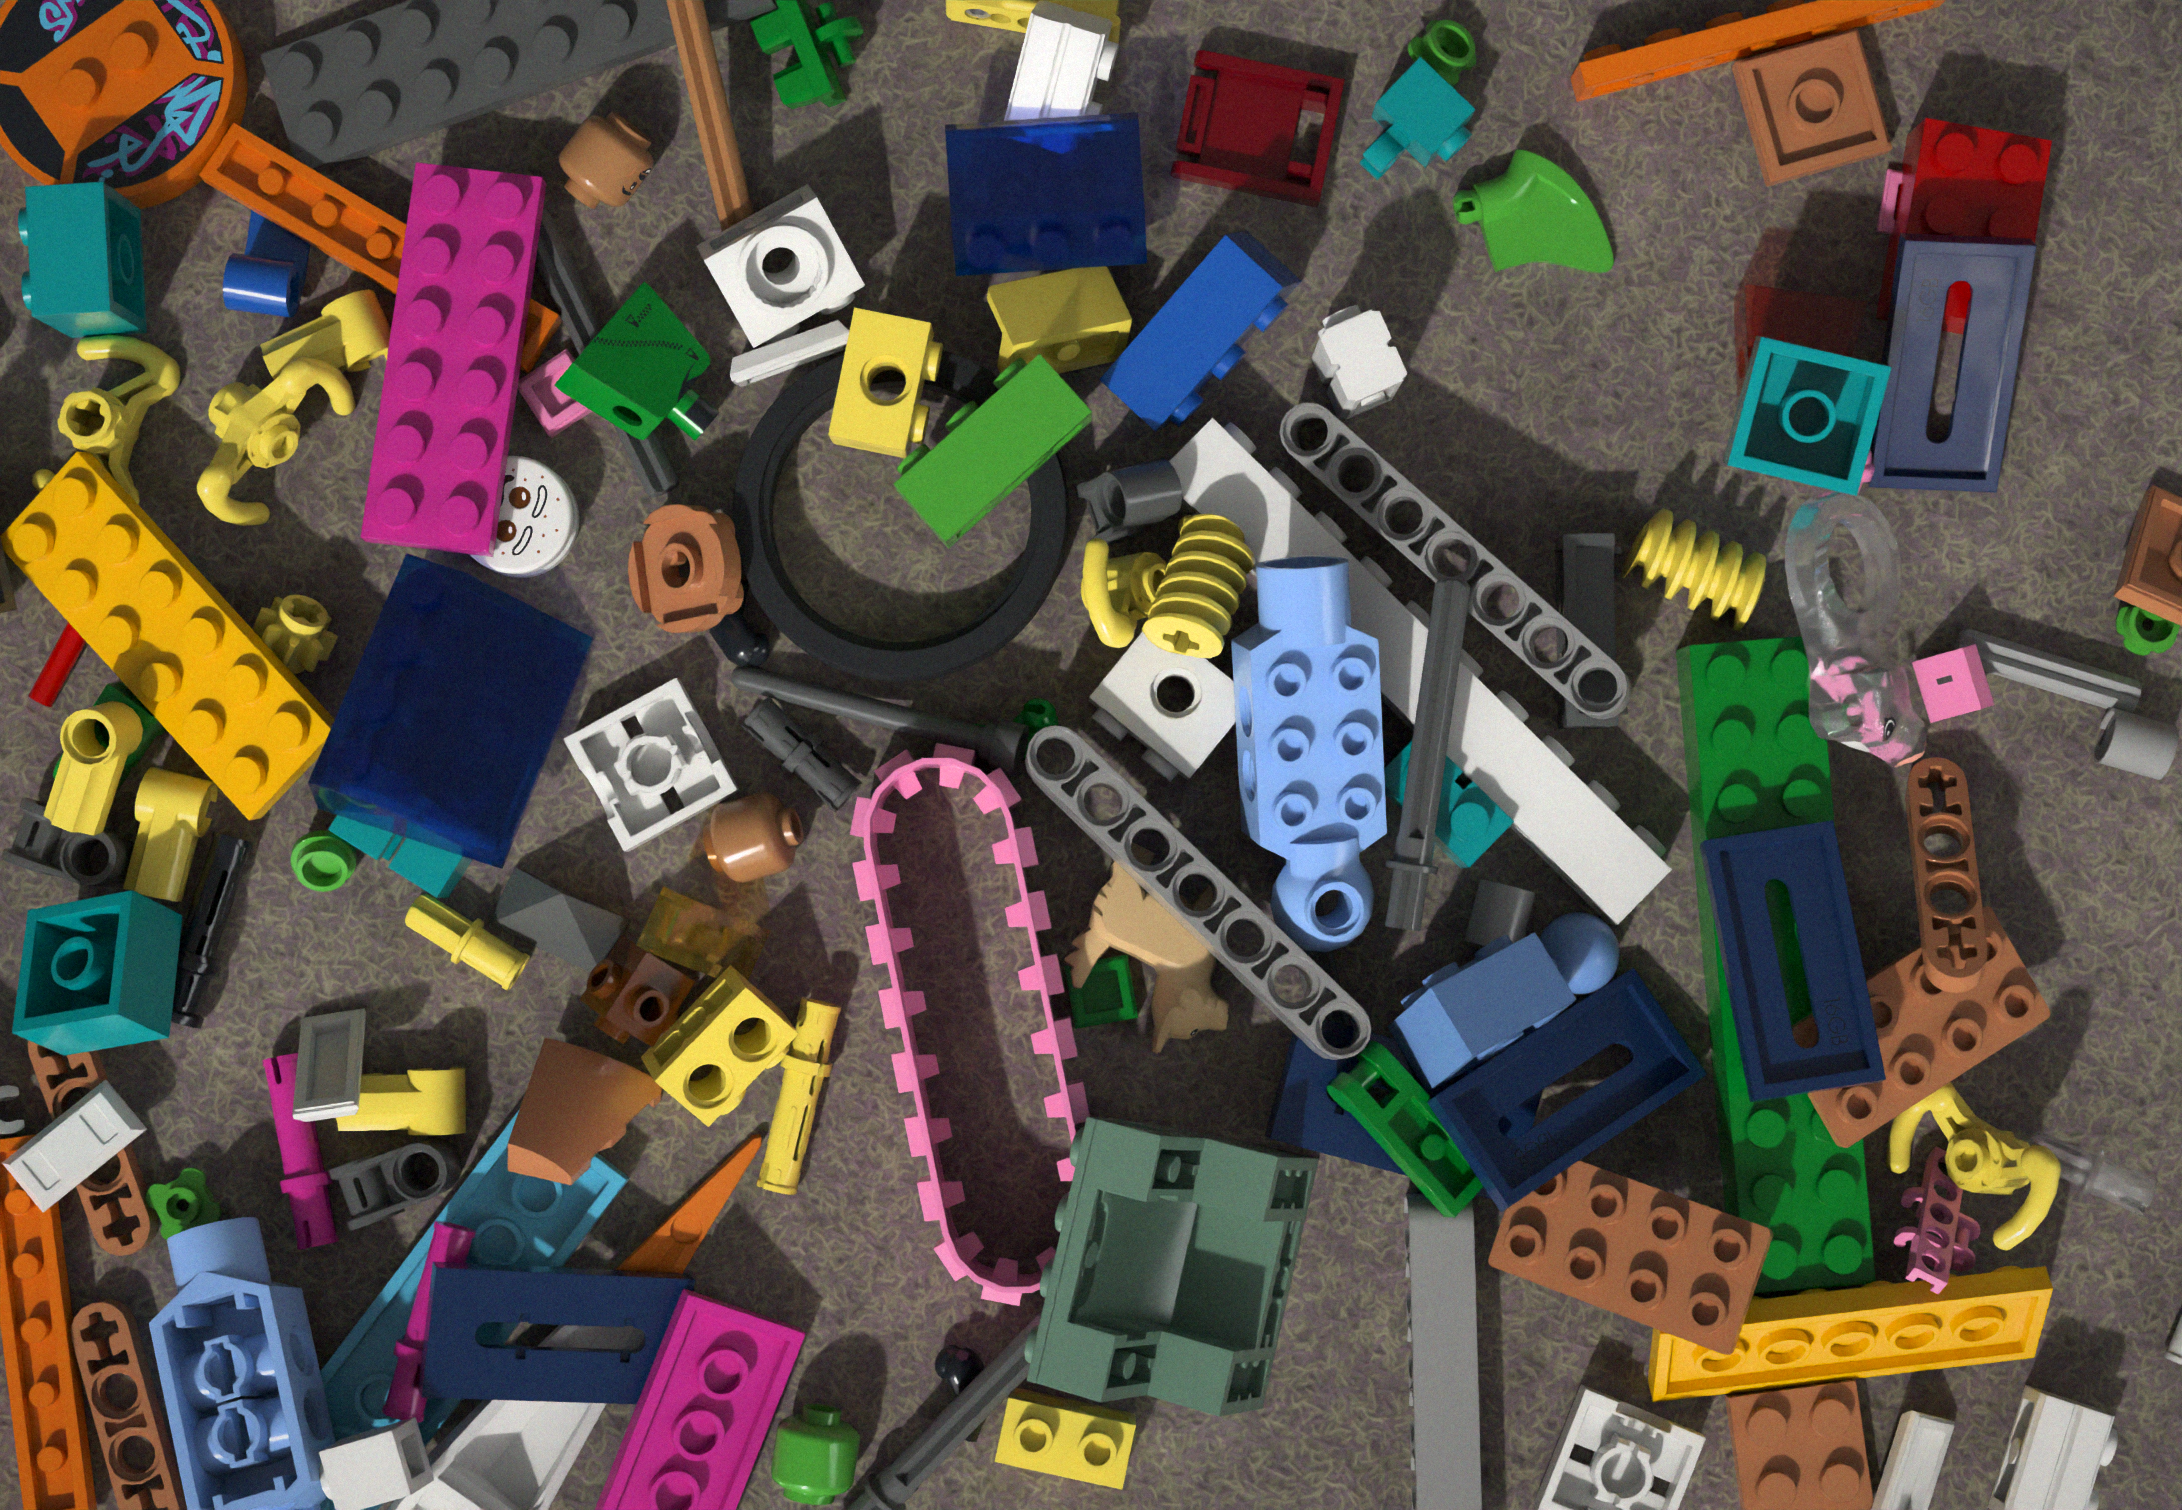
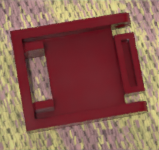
[1170,50,1345,208]

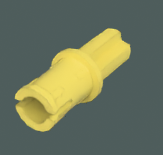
[405,893,530,991]

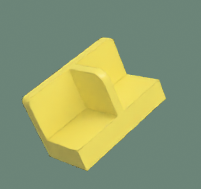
[987,263,1132,374]

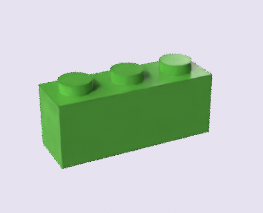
[894,353,1092,549]

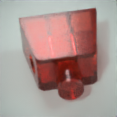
[1734,284,1867,397]

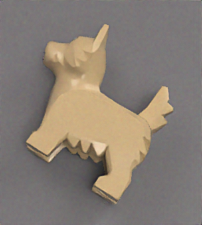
[1064,842,1229,1054]

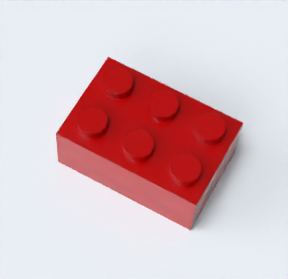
[1876,118,2052,334]

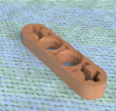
[1905,757,1988,993]
[28,1041,158,1256]
[71,1299,187,1510]

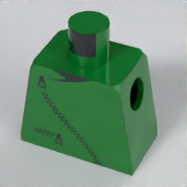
[554,281,719,441]

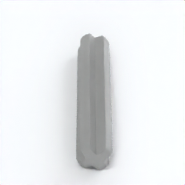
[1953,629,2142,712]

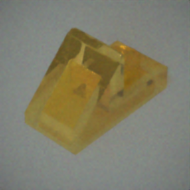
[636,886,770,980]

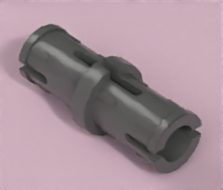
[741,697,862,813]

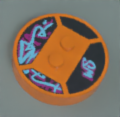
[0,0,248,209]

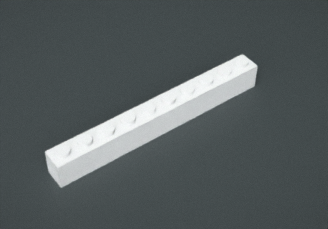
[1169,418,1672,925]

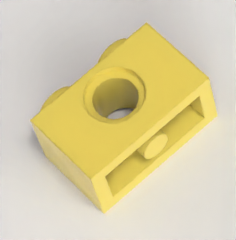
[828,307,943,458]

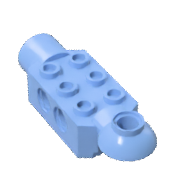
[1231,556,1387,952]
[149,1217,336,1510]

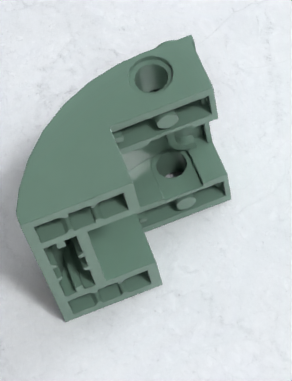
[1025,1117,1319,1417]

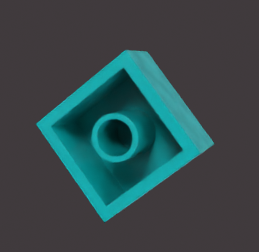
[18,182,147,338]
[1723,336,1892,496]
[12,890,183,1056]

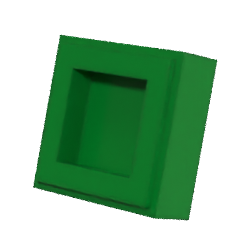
[1064,954,1138,1029]

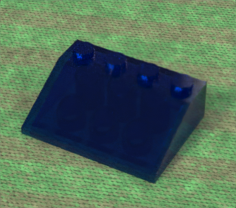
[308,553,593,869]

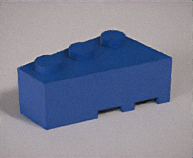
[1099,230,1302,432]

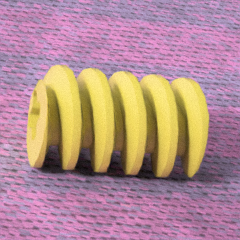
[1621,508,1766,631]
[1142,514,1256,658]

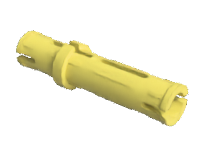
[756,997,841,1195]

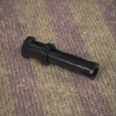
[171,831,254,1029]

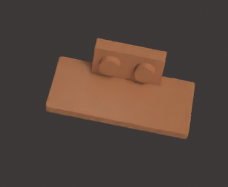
[1791,906,2051,1148]
[1488,1161,1773,1355]

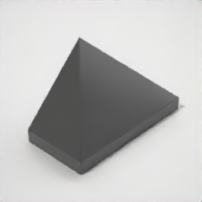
[488,867,631,972]

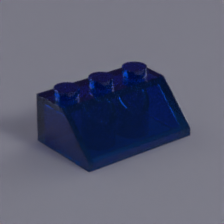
[945,112,1147,276]

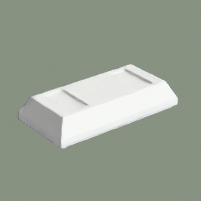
[730,320,849,387]
[292,1008,366,1122]
[2,1080,147,1212]
[1871,1410,1955,1510]

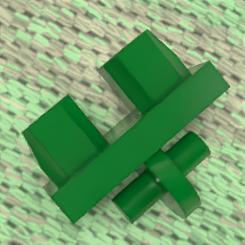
[750,0,864,109]

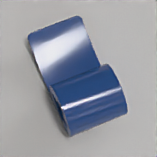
[223,210,310,318]

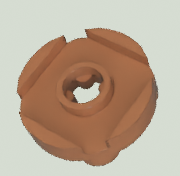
[628,504,744,633]

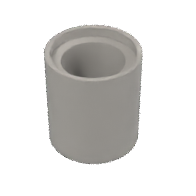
[2093,708,2179,780]
[1464,879,1536,946]

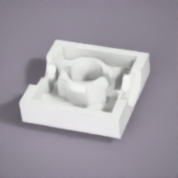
[564,678,740,852]
[1534,1384,1706,1510]

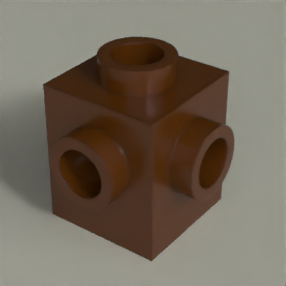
[579,935,695,1047]

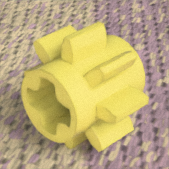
[252,595,338,674]

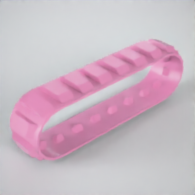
[850,743,1091,1306]

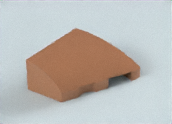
[508,1037,663,1185]

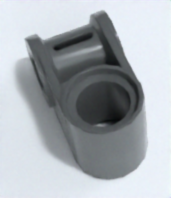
[1075,458,1182,546]
[1,797,134,887]
[328,1138,462,1231]

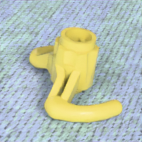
[32,334,180,505]
[197,356,356,526]
[1081,514,1194,648]
[1886,1082,2061,1251]

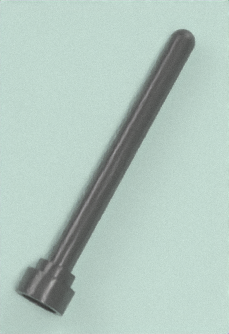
[731,665,1029,775]

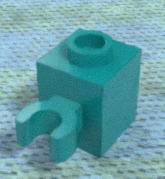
[1359,57,1476,181]

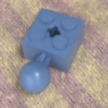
[1387,912,1620,1093]

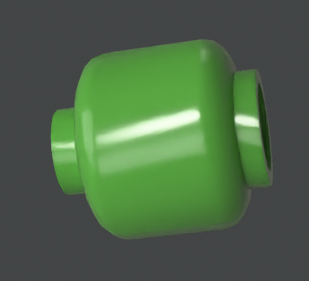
[771,1403,860,1505]

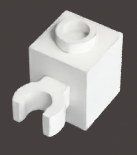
[319,1417,434,1510]

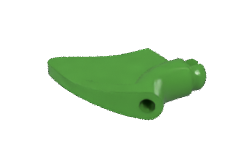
[1452,149,1614,273]

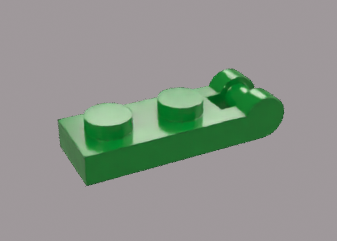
[1327,1040,1483,1218]

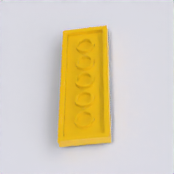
[0,452,344,821]
[1648,1266,2053,1402]

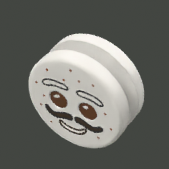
[469,456,579,578]

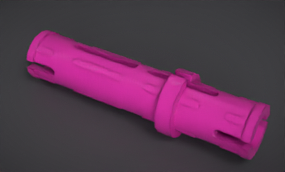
[262,1053,339,1250]
[382,1221,476,1423]

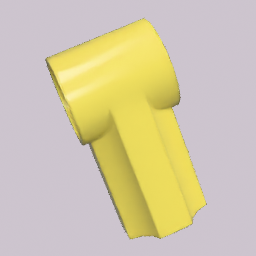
[260,289,391,380]
[43,701,143,836]
[123,767,218,902]
[336,1067,466,1136]

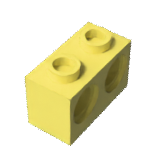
[641,965,798,1127]
[995,1388,1136,1490]

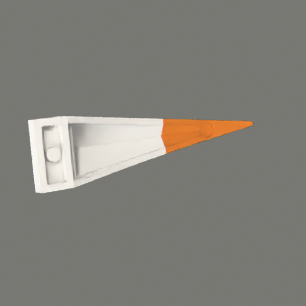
[387,1134,761,1510]

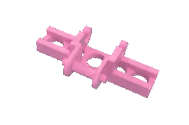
[1894,1147,1980,1294]

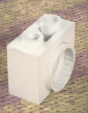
[697,184,865,348]
[1089,631,1236,782]

